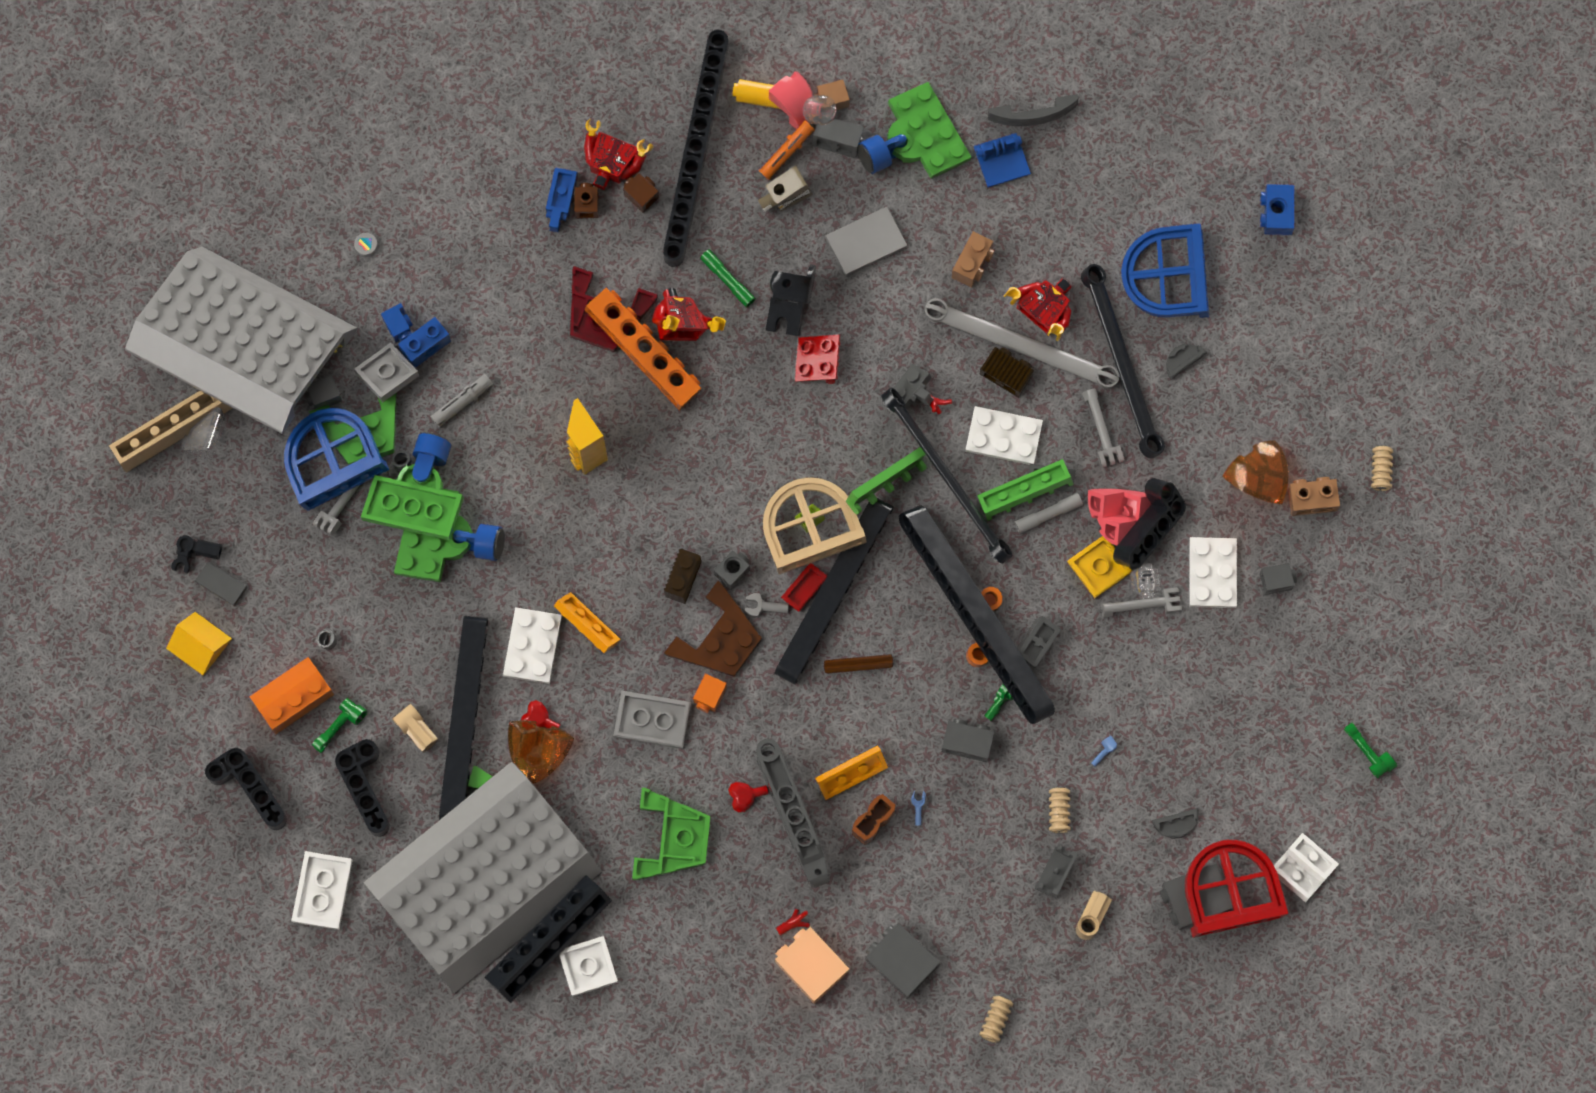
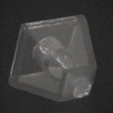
[182,407,227,463]

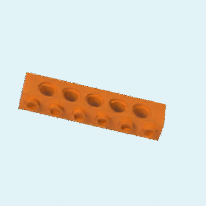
[585,287,701,410]

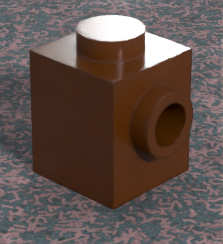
[623,173,659,213]

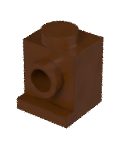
[574,183,598,219]

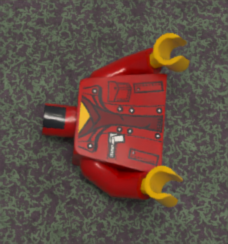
[584,118,653,190]
[1004,279,1072,341]
[652,288,726,341]

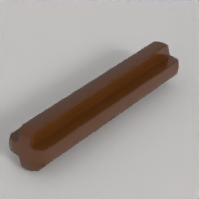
[824,654,893,674]

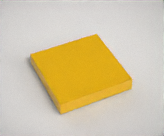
[1067,536,1133,599]

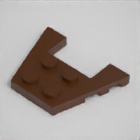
[664,581,762,677]

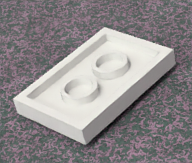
[965,406,1043,465]
[1189,537,1237,608]
[503,607,562,684]
[291,851,353,930]

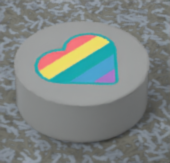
[354,233,378,257]

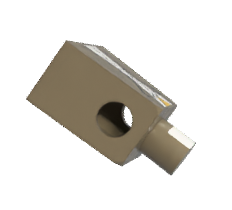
[758,166,813,212]

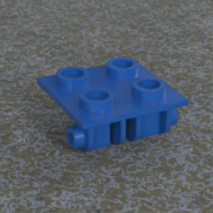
[973,133,1031,188]

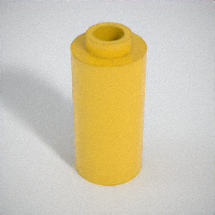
[732,79,780,109]

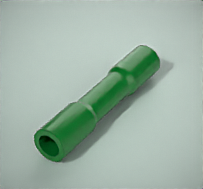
[700,249,756,308]

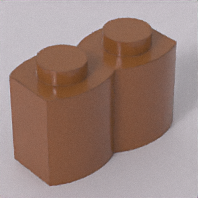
[852,794,896,845]

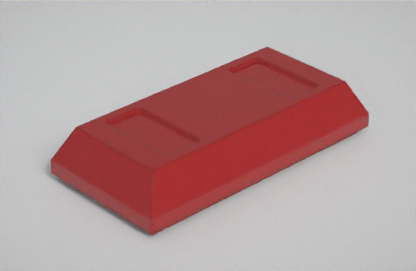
[781,563,827,612]

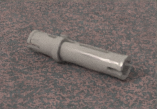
[430,374,493,428]

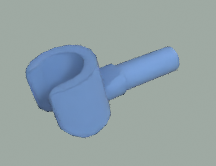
[1091,736,1117,767]
[911,791,926,825]

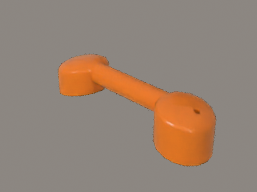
[966,587,1002,667]

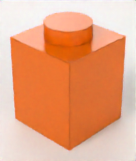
[693,673,727,713]

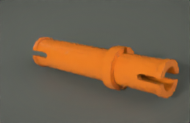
[758,120,815,180]

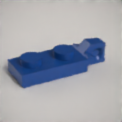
[546,167,578,232]

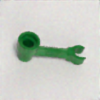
[312,698,368,753]
[1344,722,1398,779]

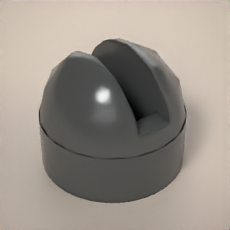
[392,450,411,471]
[317,630,337,649]

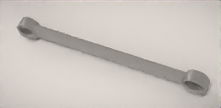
[925,298,1119,390]

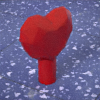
[520,700,560,733]
[728,782,768,813]

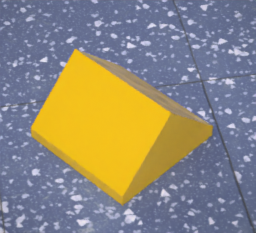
[166,612,232,676]

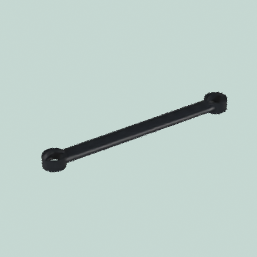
[1081,264,1165,458]
[881,387,1013,564]

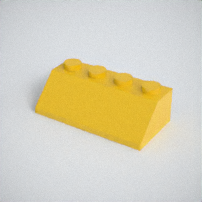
[566,398,608,474]

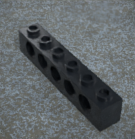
[484,875,612,1003]

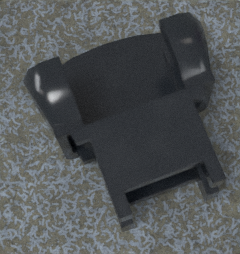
[765,264,816,336]

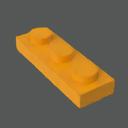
[554,592,620,653]
[815,746,888,800]

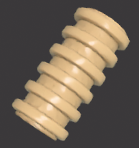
[1371,446,1393,491]
[1049,788,1070,833]
[979,996,1013,1043]

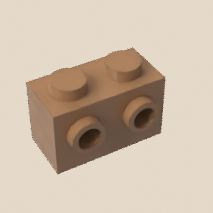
[951,231,995,288]
[1288,477,1340,516]

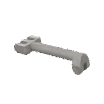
[1082,389,1124,468]
[313,485,360,535]
[1100,587,1182,618]

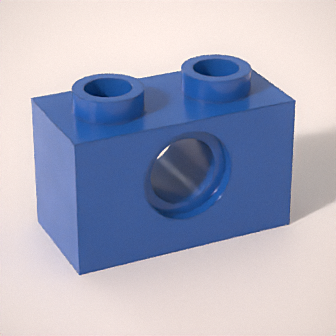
[1260,184,1294,235]
[398,317,451,368]

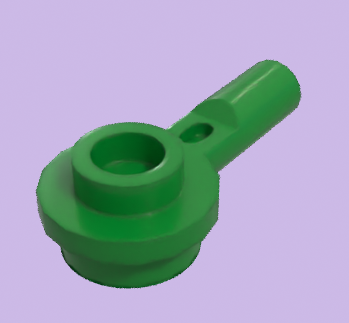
[984,684,1013,721]

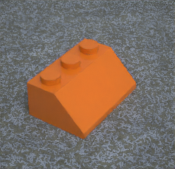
[249,657,334,735]

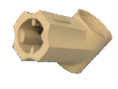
[392,704,438,753]
[1076,891,1112,940]

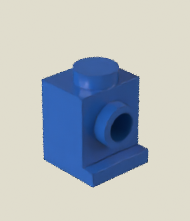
[381,303,413,343]

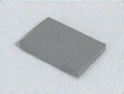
[825,207,907,276]
[613,691,691,749]

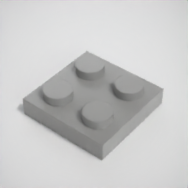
[354,342,419,402]

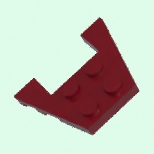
[570,266,658,352]

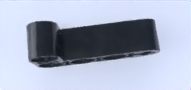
[1113,478,1186,569]
[335,739,390,837]
[205,748,287,830]

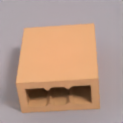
[775,927,849,1004]

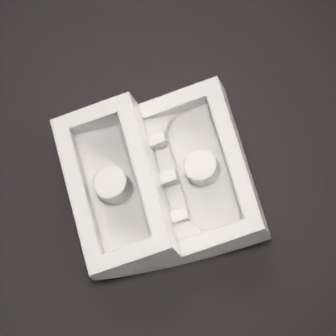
[1274,833,1339,902]

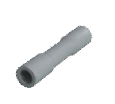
[1014,493,1083,534]

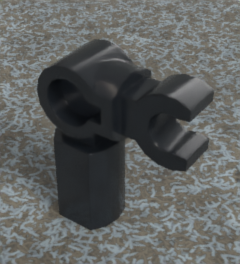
[171,535,223,574]

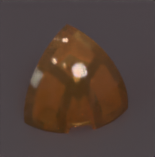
[1222,440,1289,505]
[508,720,574,784]

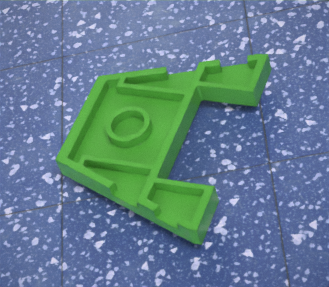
[309,393,397,465]
[632,787,711,880]

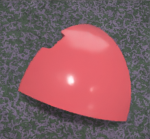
[769,71,814,130]
[1088,489,1151,546]

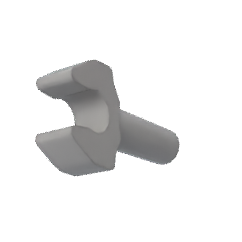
[745,593,789,618]

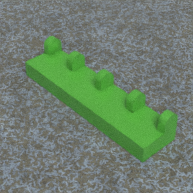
[845,447,927,514]
[977,459,1074,521]

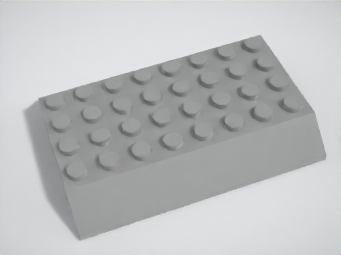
[125,246,357,434]
[363,761,602,993]

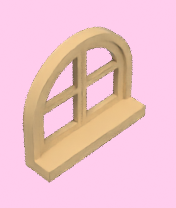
[763,478,867,574]

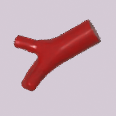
[929,395,952,414]
[776,909,810,936]

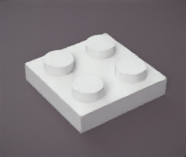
[559,936,618,997]

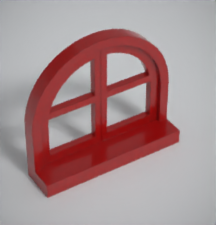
[1185,840,1289,938]

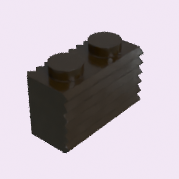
[980,347,1034,398]
[664,549,702,604]

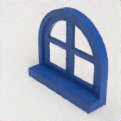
[1121,223,1209,318]
[284,408,389,511]

